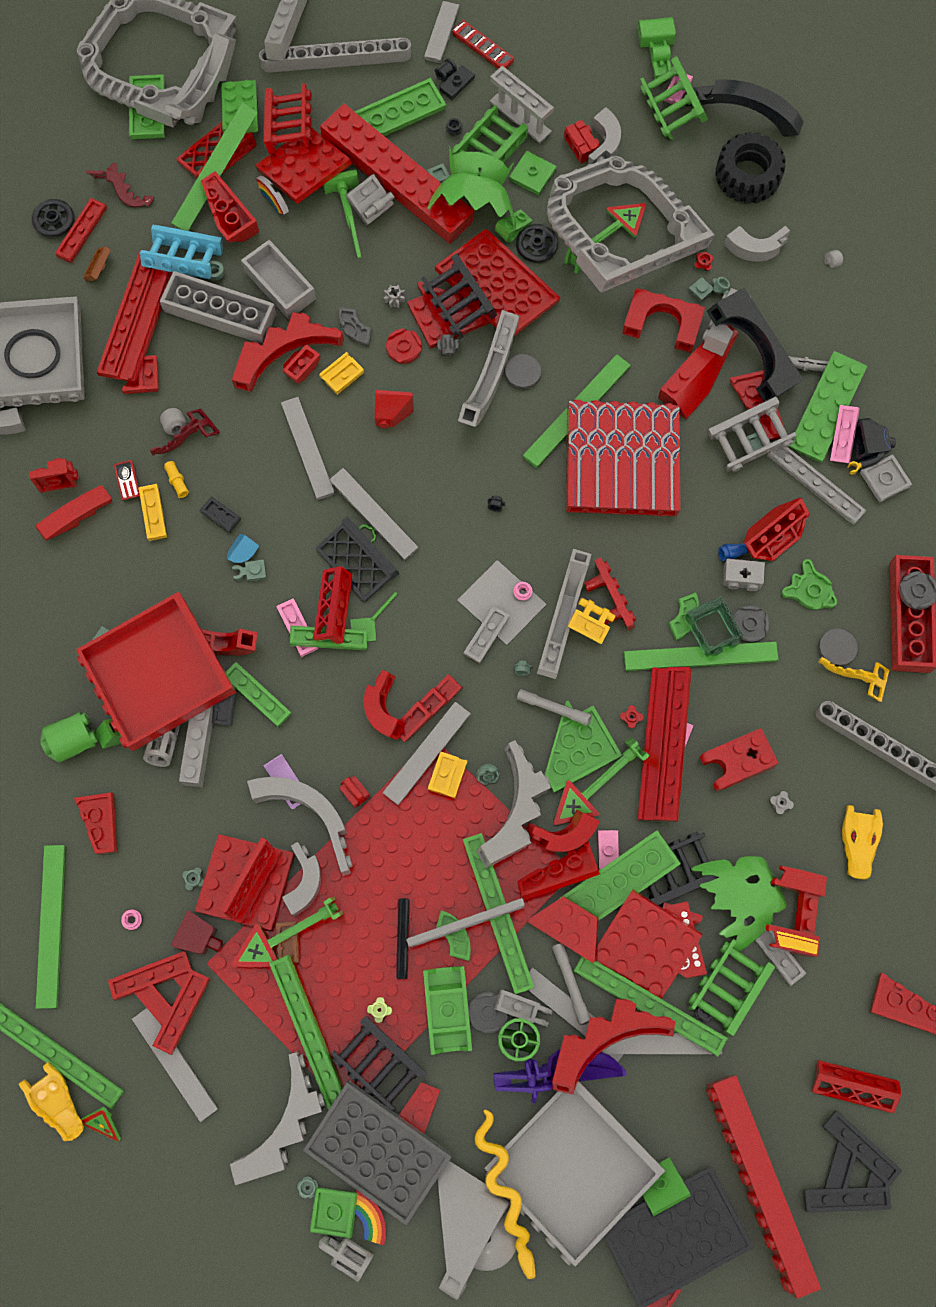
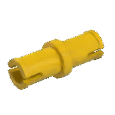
[164,461,189,498]

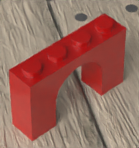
[622,288,705,353]

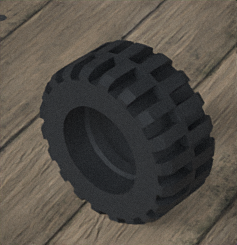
[715,132,786,204]

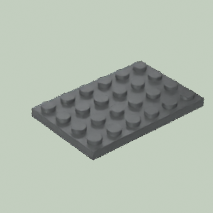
[303,1080,453,1226]

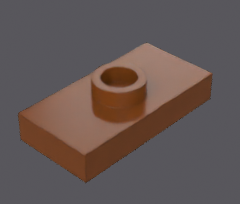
[83,246,111,282]
[276,921,300,963]

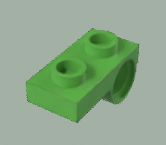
[495,209,533,243]

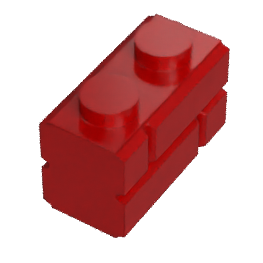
[564,120,600,164]

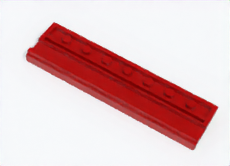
[97,251,173,384]
[637,667,692,822]

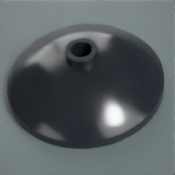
[4,329,60,378]

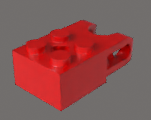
[699,728,779,792]

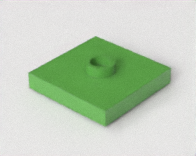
[509,151,557,196]
[642,1157,691,1216]
[310,1187,358,1238]

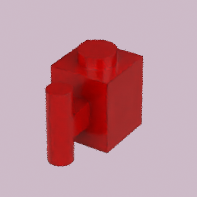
[339,776,370,809]

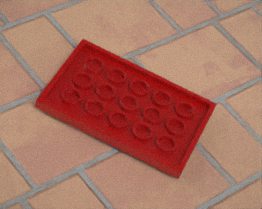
[435,229,560,336]

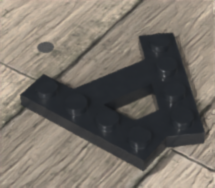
[803,1110,902,1212]

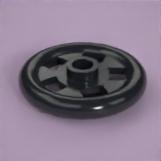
[32,199,74,237]
[516,224,558,263]

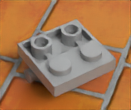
[345,174,394,225]

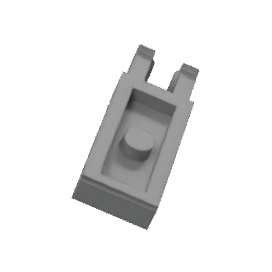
[494,989,553,1027]

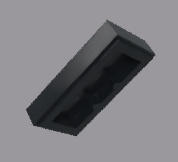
[439,65,475,100]
[200,496,241,533]
[212,687,236,726]

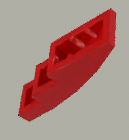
[35,485,112,541]
[399,674,463,742]

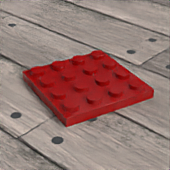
[255,127,352,204]
[195,834,295,931]
[596,889,703,999]

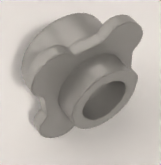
[770,791,794,814]

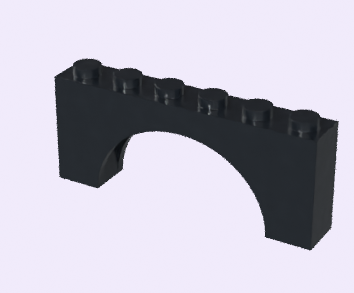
[706,288,803,402]

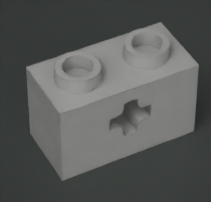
[723,559,765,591]

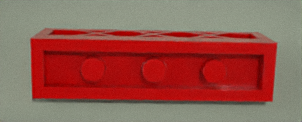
[313,566,352,644]
[812,1060,902,1113]

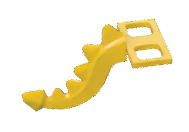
[818,657,890,702]

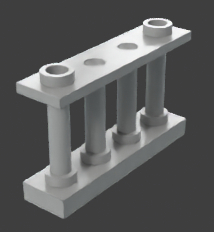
[490,66,554,144]
[708,397,796,472]

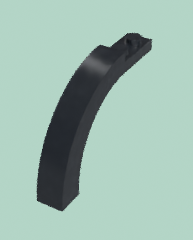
[685,79,804,137]

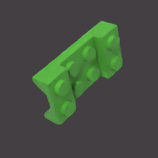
[423,966,472,1055]

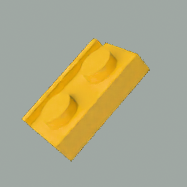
[319,352,364,395]
[428,752,468,799]

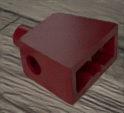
[170,910,223,955]

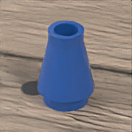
[718,543,748,561]

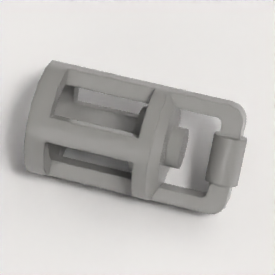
[143,725,180,767]
[319,1235,374,1282]

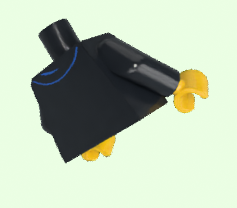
[847,418,896,475]

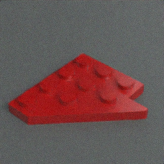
[407,282,490,349]

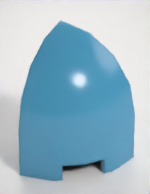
[227,534,259,563]

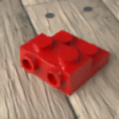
[29,458,79,493]

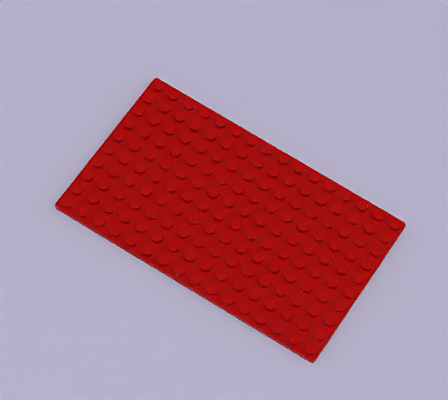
[208,748,560,1090]

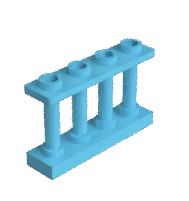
[140,224,223,279]

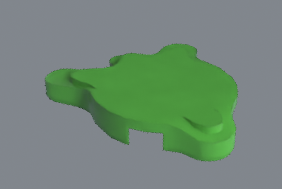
[781,559,837,610]

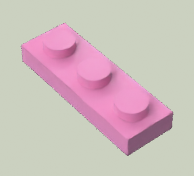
[830,405,860,463]
[276,598,318,657]

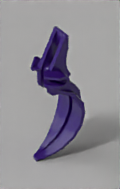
[493,1049,627,1103]

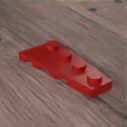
[870,972,936,1035]

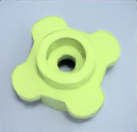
[367,997,392,1023]

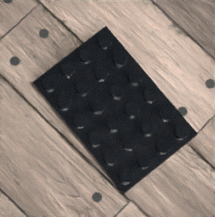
[604,1167,754,1307]

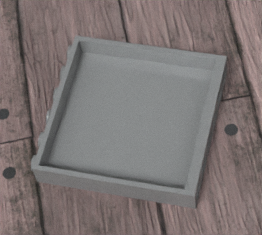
[0,296,85,408]
[484,1081,665,1266]

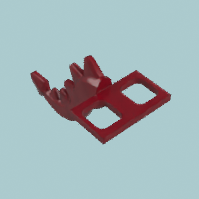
[86,163,154,207]
[150,409,220,456]

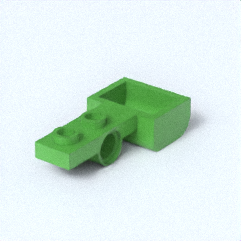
[637,17,676,79]

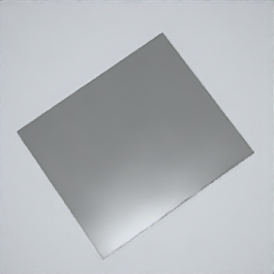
[457,560,547,645]

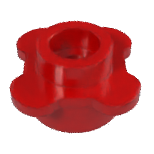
[694,252,714,271]
[620,705,643,728]

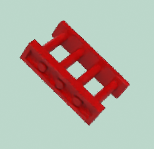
[264,83,312,154]

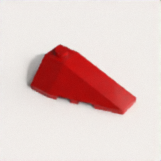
[201,171,259,242]

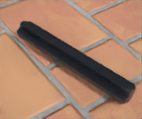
[396,898,409,980]

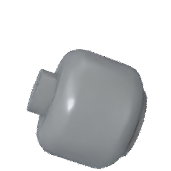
[824,250,843,268]

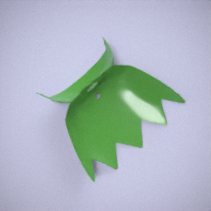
[428,146,516,230]

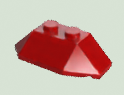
[744,498,810,561]

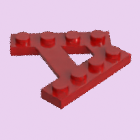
[108,951,210,1055]

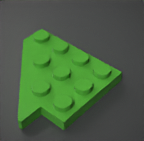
[545,700,622,793]

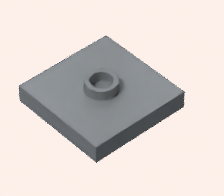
[860,454,913,503]

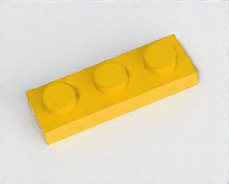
[139,484,167,541]

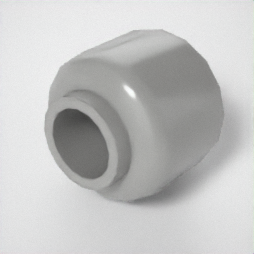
[160,408,187,435]

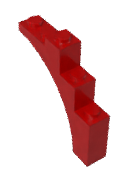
[232,312,344,392]
[552,999,676,1095]

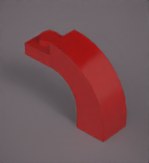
[201,628,258,656]
[364,670,405,741]
[526,810,600,852]

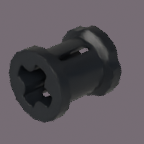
[434,58,457,82]

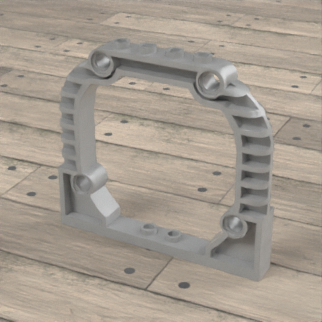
[77,0,238,128]
[546,156,714,293]

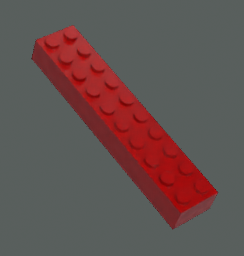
[320,103,474,244]
[706,1075,821,1299]

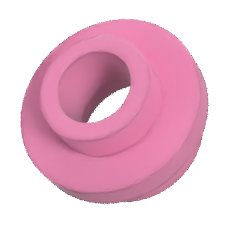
[513,582,532,601]
[121,910,142,930]

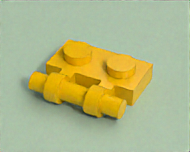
[567,598,615,644]

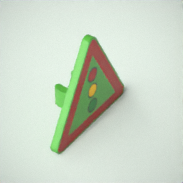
[81,1107,121,1142]

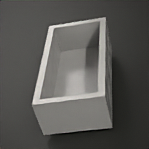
[241,240,316,320]

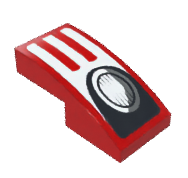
[114,460,140,500]

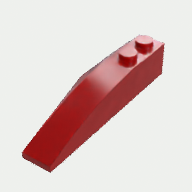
[658,325,739,420]

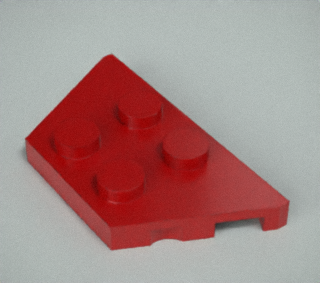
[527,896,599,963]

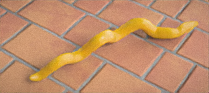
[474,1110,535,1279]

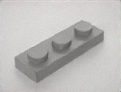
[464,606,510,664]

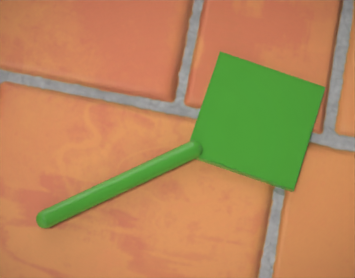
[350,592,397,642]

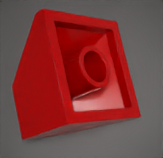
[375,390,414,428]

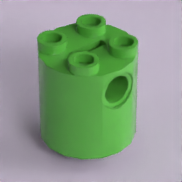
[40,711,98,763]
[498,1018,540,1062]

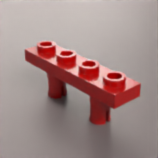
[583,557,636,631]

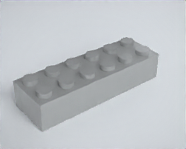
[160,271,277,344]

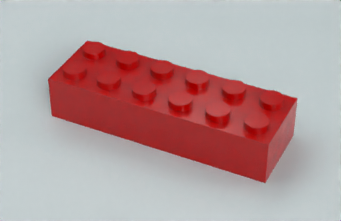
[890,555,936,673]

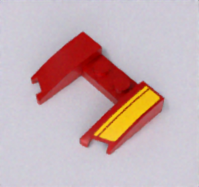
[766,866,827,957]

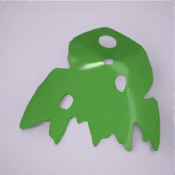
[692,856,787,952]

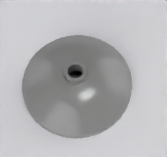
[474,1211,518,1271]

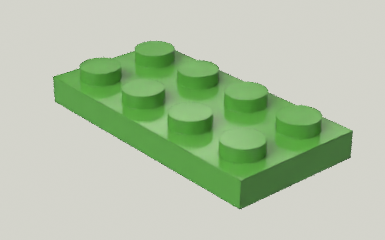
[129,74,165,139]
[222,80,259,134]

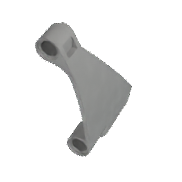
[438,1161,510,1301]

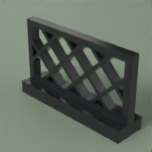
[316,517,399,602]

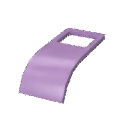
[263,754,301,809]

